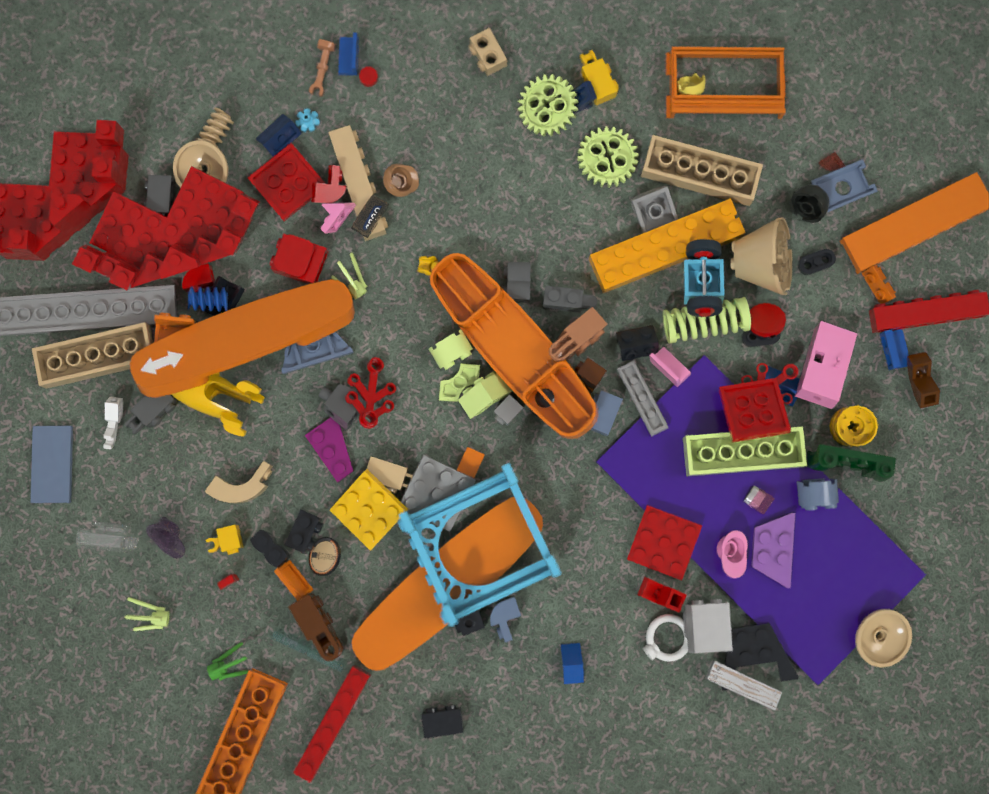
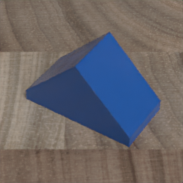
[561,643,584,684]

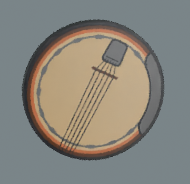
[309,537,341,576]

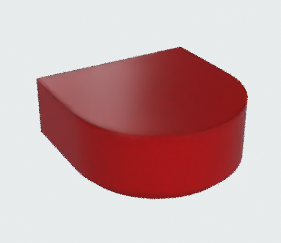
[217,574,239,590]

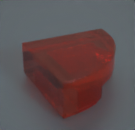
[819,152,845,171]

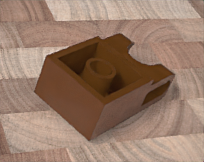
[288,593,344,661]

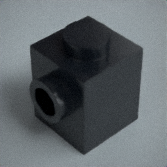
[455,610,485,636]

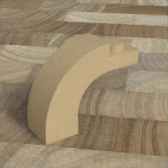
[205,461,273,503]

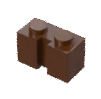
[574,358,607,395]

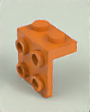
[154,312,195,342]

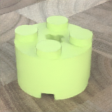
[429,329,473,370]

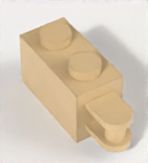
[367,457,413,493]

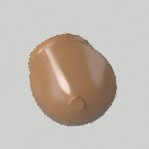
[383,164,419,197]

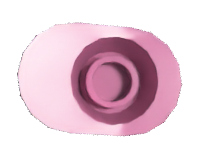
[717,530,747,578]

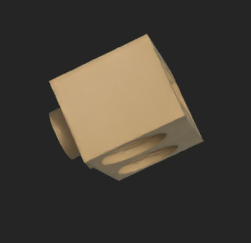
[468,28,507,76]

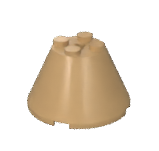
[731,217,792,295]

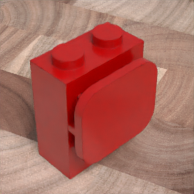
[270,233,328,284]

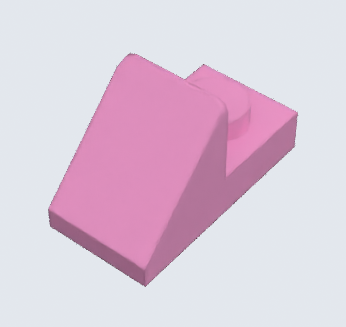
[320,202,356,234]

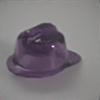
[146,517,185,559]

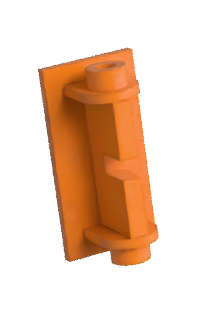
[861,265,896,304]

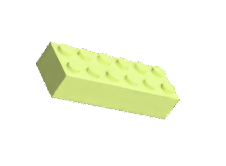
[683,427,807,476]

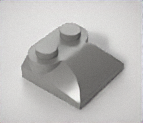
[631,186,678,233]

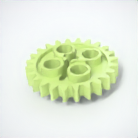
[518,74,579,136]
[577,126,639,188]

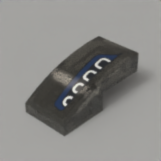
[351,195,389,238]

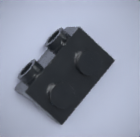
[201,276,245,316]
[616,325,659,361]

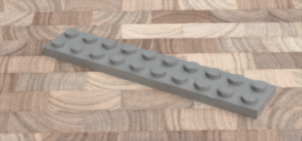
[0,285,177,336]

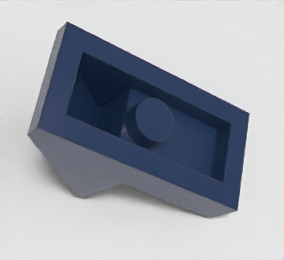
[562,81,597,114]

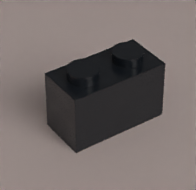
[421,704,464,739]

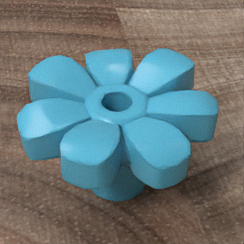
[296,109,320,132]

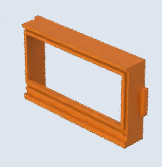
[666,47,786,119]

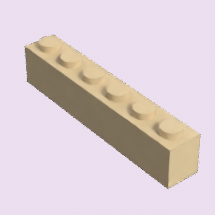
[329,125,388,241]

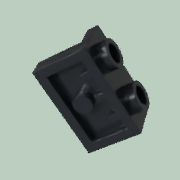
[285,509,323,554]

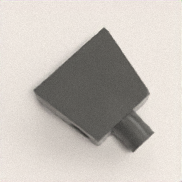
[319,384,366,431]

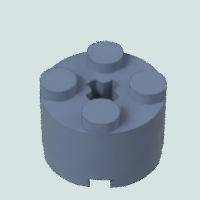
[797,478,839,510]

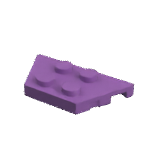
[751,513,795,588]

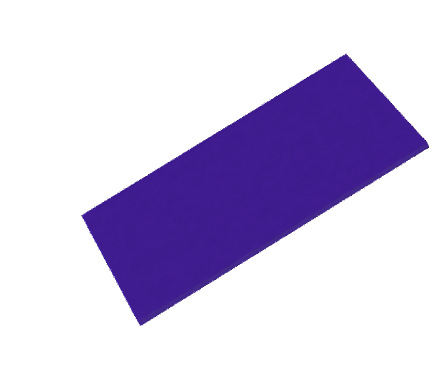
[596,355,926,685]

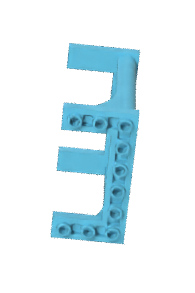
[397,463,561,626]

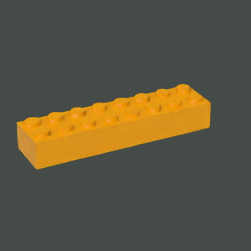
[589,198,746,294]

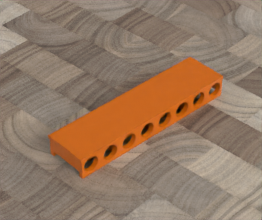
[839,172,989,274]
[196,668,288,794]

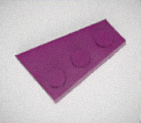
[305,417,354,482]

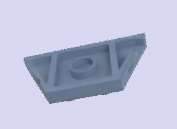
[281,332,353,374]

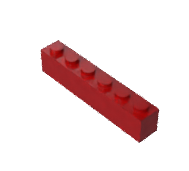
[869,290,989,333]
[293,665,372,783]

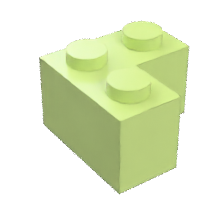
[458,371,513,419]

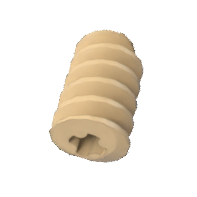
[196,107,234,147]

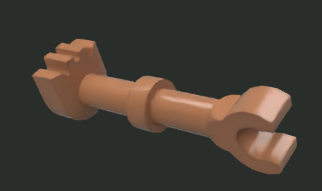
[309,39,335,97]

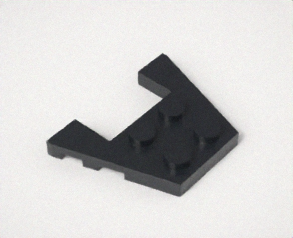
[721,622,799,691]

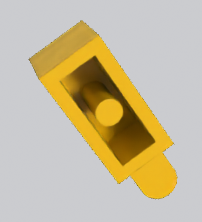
[580,50,619,106]

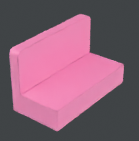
[649,347,691,387]

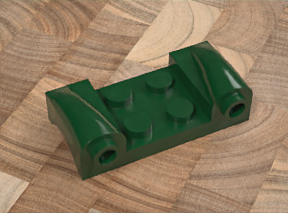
[806,444,896,482]

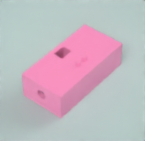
[795,321,857,409]

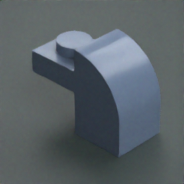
[490,597,521,642]

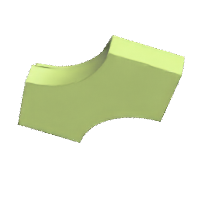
[439,364,480,402]

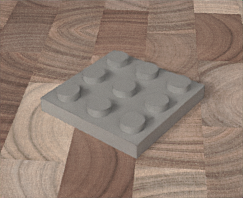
[400,454,476,531]

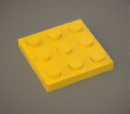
[330,469,409,551]

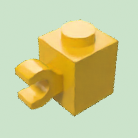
[206,525,244,555]

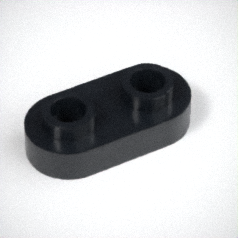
[798,249,836,275]
[741,330,781,347]

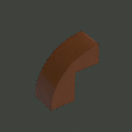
[907,352,940,409]

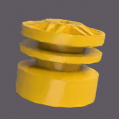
[829,406,878,447]

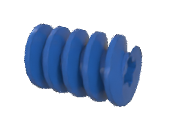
[188,286,228,312]

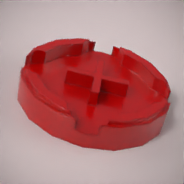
[750,303,786,337]

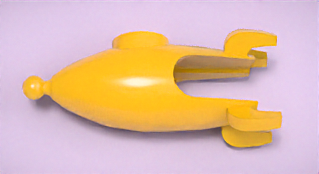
[171,373,264,436]

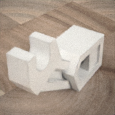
[103,397,123,449]

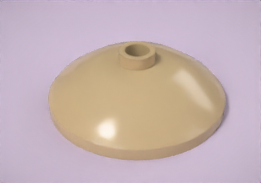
[173,140,228,188]
[855,609,912,667]

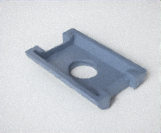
[811,159,877,212]

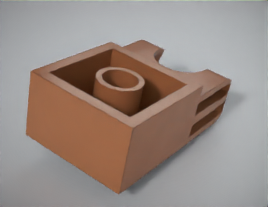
[548,307,608,362]

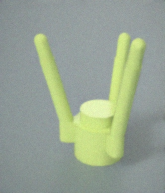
[331,253,367,300]
[125,597,170,631]

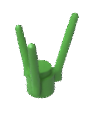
[207,642,249,681]

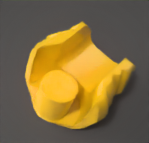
[417,256,439,276]

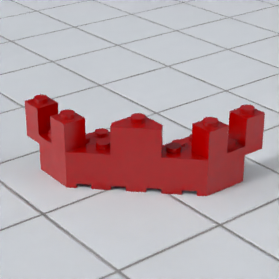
[0,120,129,261]
[72,166,260,290]

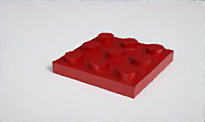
[248,143,326,222]
[718,378,791,442]
[627,505,702,580]

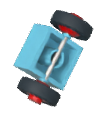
[683,239,724,317]

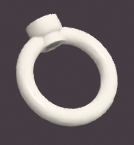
[643,614,688,662]

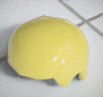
[677,73,706,95]

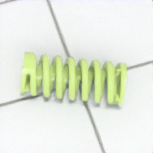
[663,297,751,344]

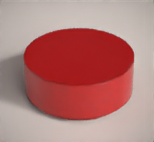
[359,67,378,87]

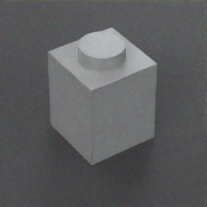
[494,395,524,426]

